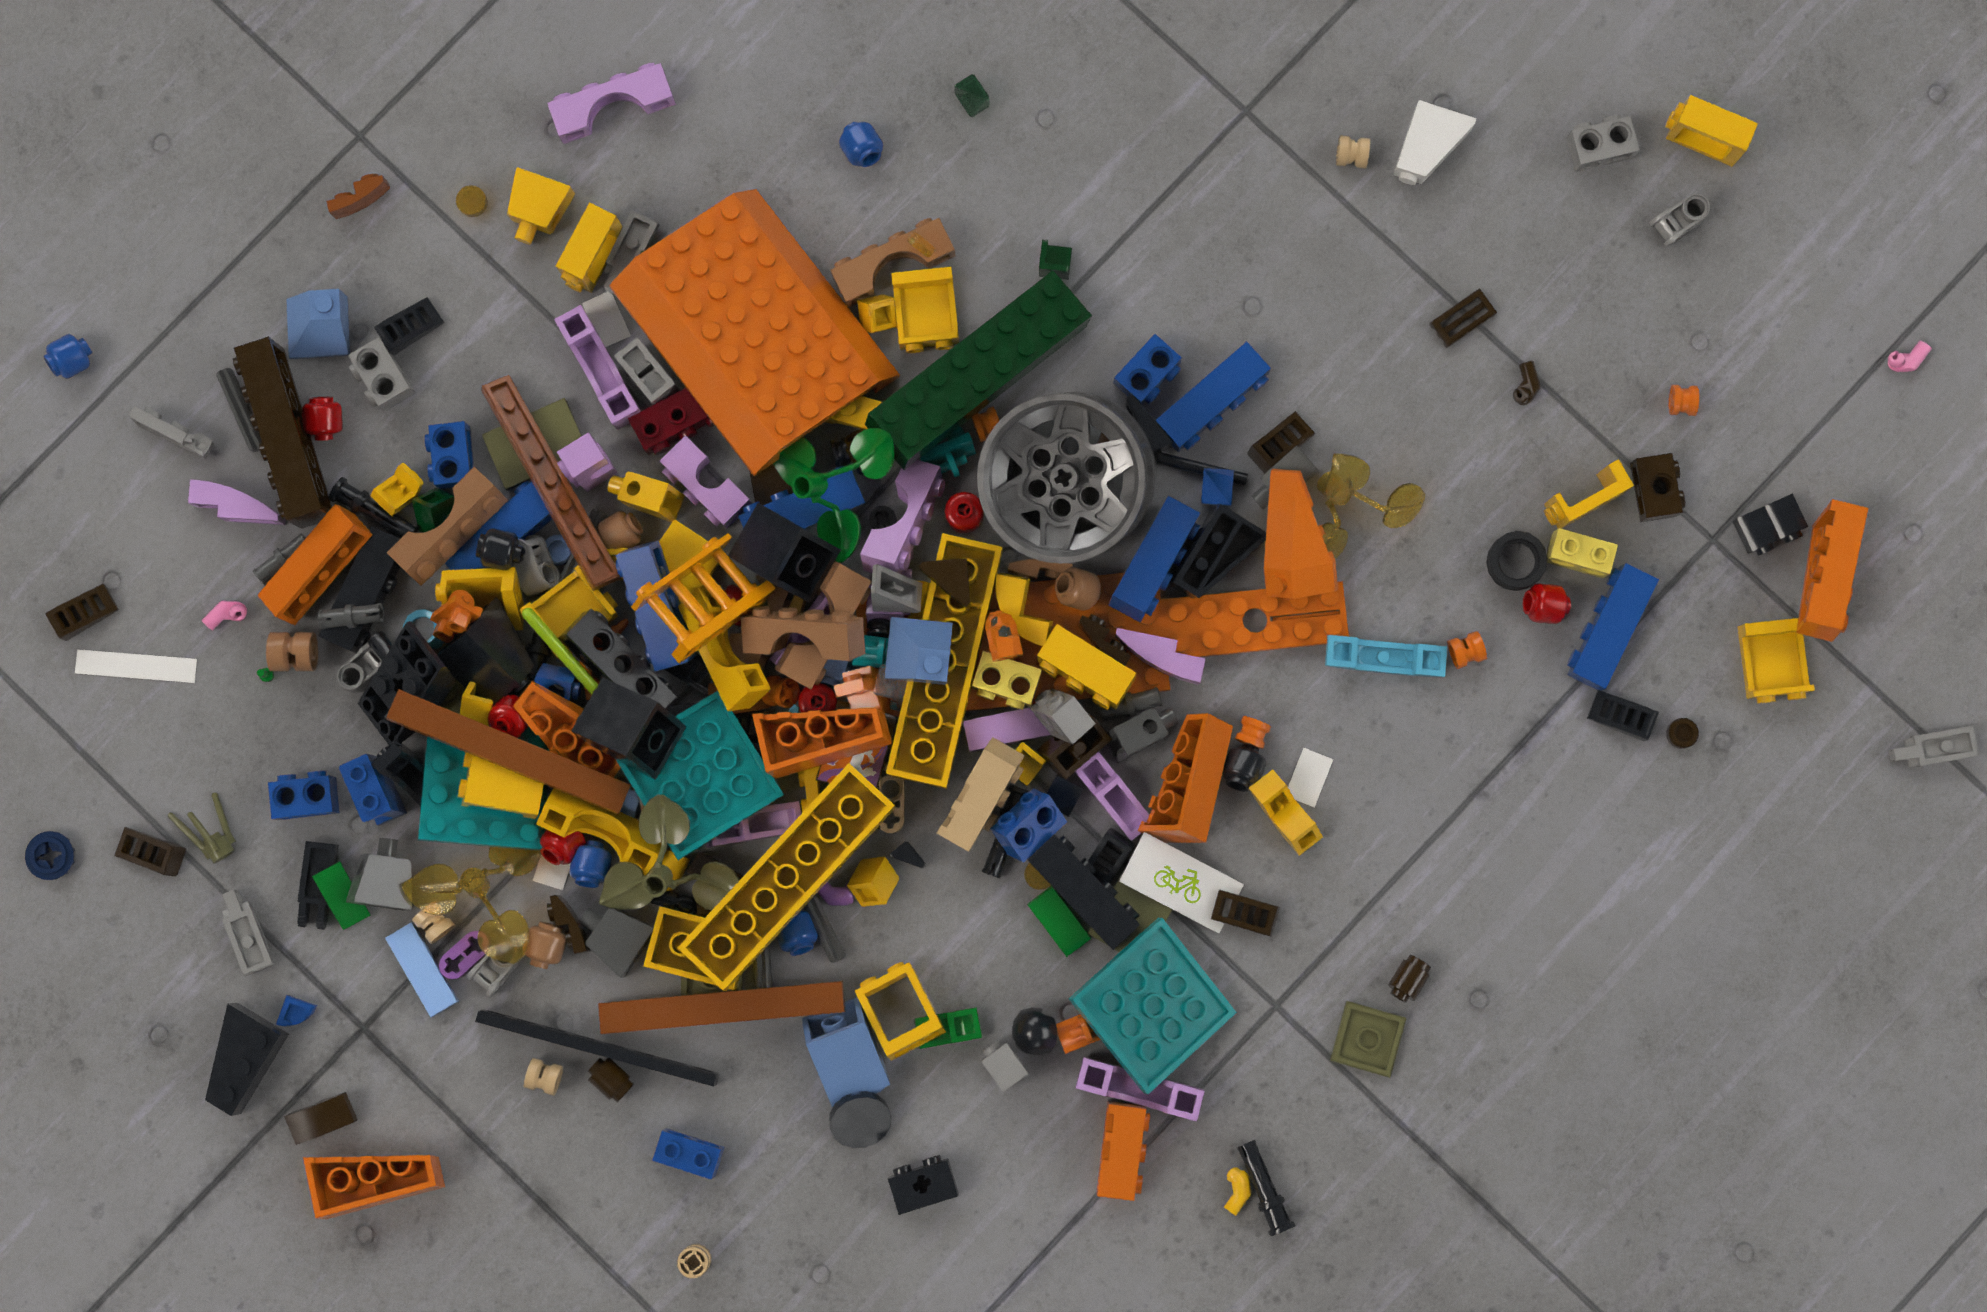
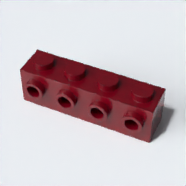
[628,388,714,455]

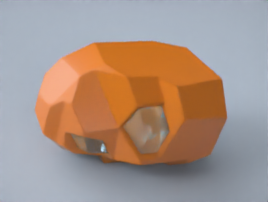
[985,611,1023,662]

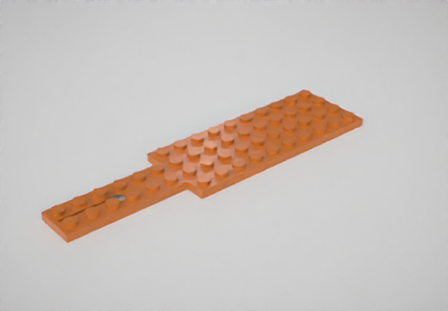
[856,573,1349,718]

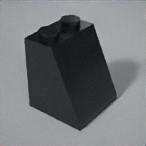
[728,503,841,603]
[437,597,534,705]
[571,678,687,780]

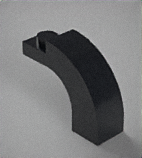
[372,739,424,807]

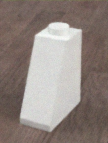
[1393,100,1477,185]

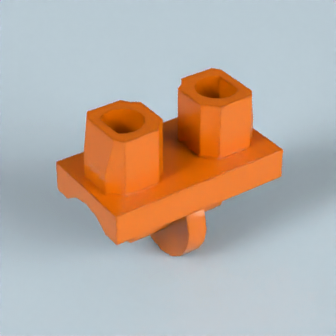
[430,590,483,643]
[1056,1014,1101,1054]

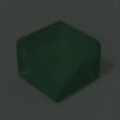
[954,74,990,117]

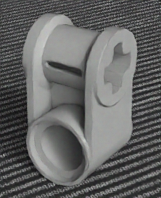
[1649,194,1710,248]
[513,534,560,596]
[337,642,382,693]
[466,940,524,998]

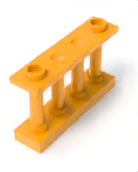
[631,533,776,664]

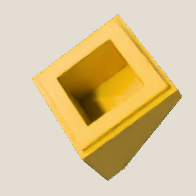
[857,294,897,333]

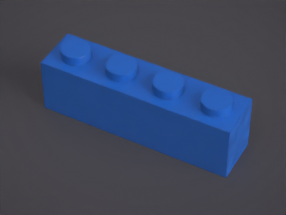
[1155,341,1271,452]
[739,466,865,528]
[445,481,553,570]
[1108,496,1201,623]
[615,540,697,671]
[1567,563,1659,691]

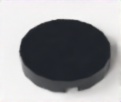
[829,1091,891,1148]

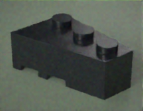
[1169,504,1266,599]
[205,1003,289,1116]

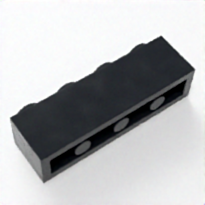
[318,526,400,654]
[1028,834,1140,950]

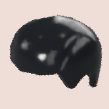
[1012,1007,1058,1055]

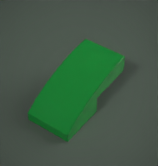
[312,861,371,930]
[1027,886,1091,957]
[914,1007,982,1049]

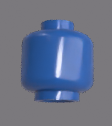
[839,122,883,167]
[43,334,92,379]
[569,840,612,888]
[777,911,818,956]

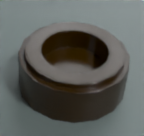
[1666,718,1699,749]

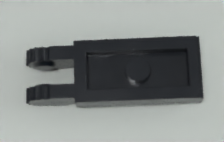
[297,841,339,930]

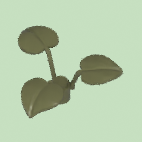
[599,795,740,911]

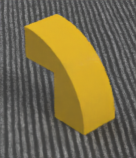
[995,573,1053,646]
[1249,769,1323,856]

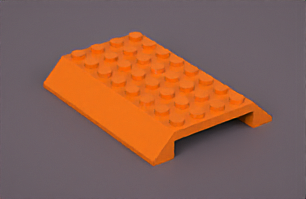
[609,189,900,476]

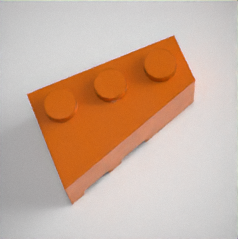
[1096,1101,1150,1201]

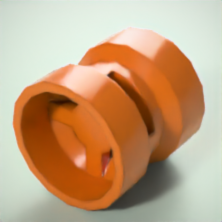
[1447,631,1487,669]

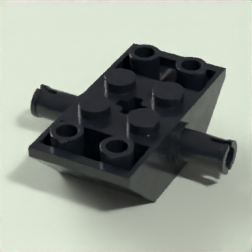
[357,621,456,745]

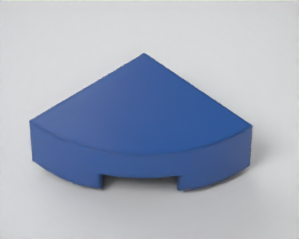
[276,995,318,1026]

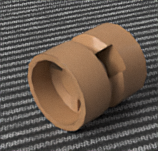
[266,632,318,672]

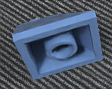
[286,289,350,359]
[885,617,953,685]

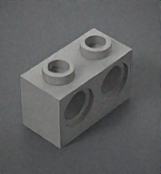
[1566,115,1640,172]
[348,337,416,411]
[614,337,679,405]
[1030,688,1096,744]
[981,1040,1029,1092]

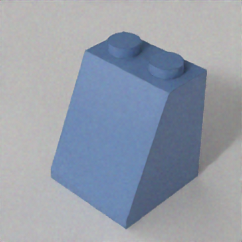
[802,997,890,1107]

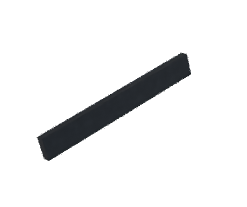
[475,1009,720,1087]

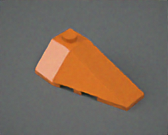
[1264,469,1338,599]
[514,681,621,778]

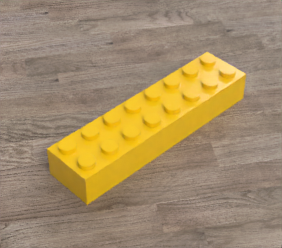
[886,533,1003,789]
[677,763,896,991]

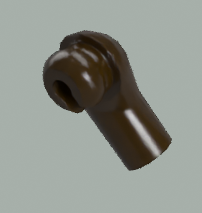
[1513,361,1541,405]

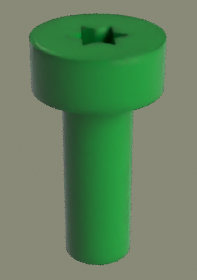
[257,668,274,682]

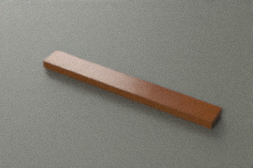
[481,375,621,591]
[386,689,631,815]
[598,981,846,1034]

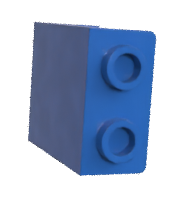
[339,753,407,826]

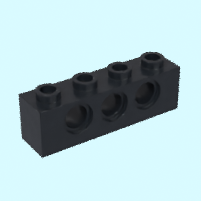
[558,609,677,708]

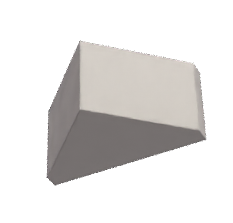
[871,564,922,613]

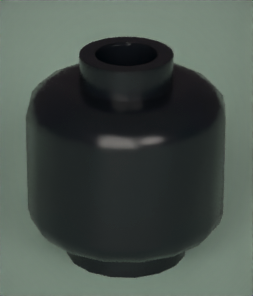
[476,528,523,570]
[1222,744,1266,792]

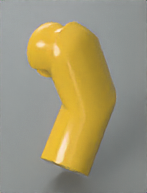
[1224,1167,1251,1216]

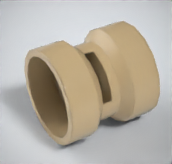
[1336,135,1370,169]
[412,901,455,944]
[524,1058,563,1096]
[677,1244,711,1278]

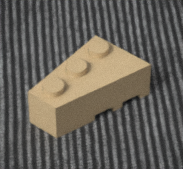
[937,737,1025,852]

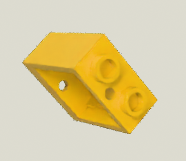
[1665,95,1758,167]
[556,202,623,293]
[855,962,946,1061]

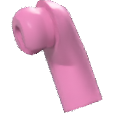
[1888,341,1932,372]
[202,601,247,631]

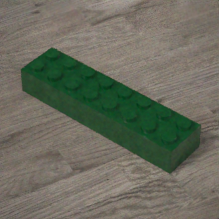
[865,270,1092,470]

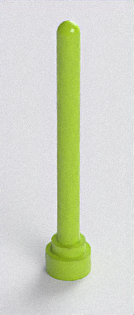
[522,608,599,695]

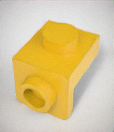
[370,463,424,516]

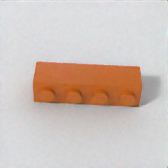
[258,504,373,626]

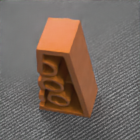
[1796,499,1869,642]
[752,708,892,779]
[1138,713,1233,843]
[303,1155,445,1220]

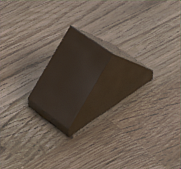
[919,558,971,610]

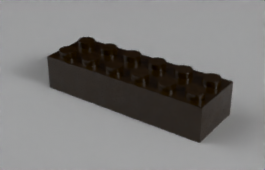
[233,336,332,529]

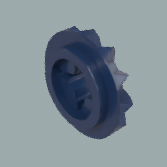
[25,831,75,880]

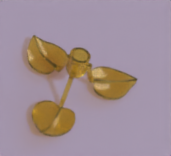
[1317,453,1426,559]
[401,847,540,964]

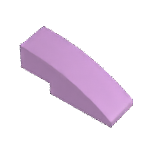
[188,479,286,525]
[1115,628,1205,685]
[963,707,1051,753]
[1075,751,1149,841]
[706,801,801,848]

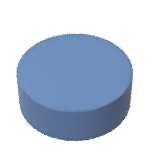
[545,535,571,566]

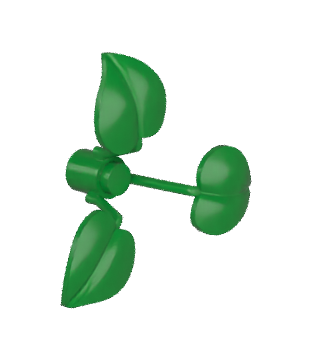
[773,428,894,564]

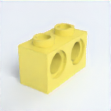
[1547,528,1618,578]
[972,651,1042,710]

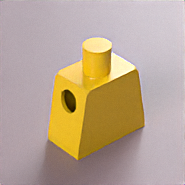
[507,167,575,245]
[607,471,685,523]

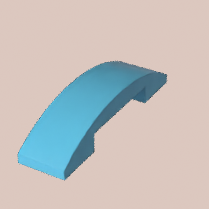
[1325,635,1447,677]

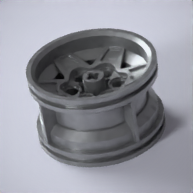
[977,392,1156,564]

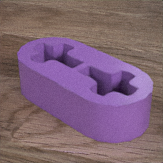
[439,931,492,979]

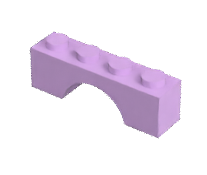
[547,63,676,144]
[554,305,641,430]
[860,460,945,574]
[1075,1056,1205,1121]

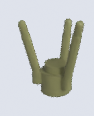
[168,793,236,864]

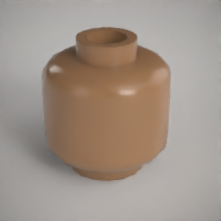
[597,511,643,549]
[1055,567,1101,611]
[523,921,566,969]

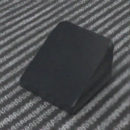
[1047,775,1084,817]
[888,841,926,869]

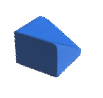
[1201,468,1234,506]

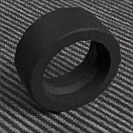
[1486,531,1548,591]

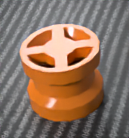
[1668,385,1700,416]
[972,406,999,442]
[762,675,799,708]
[1235,716,1271,750]

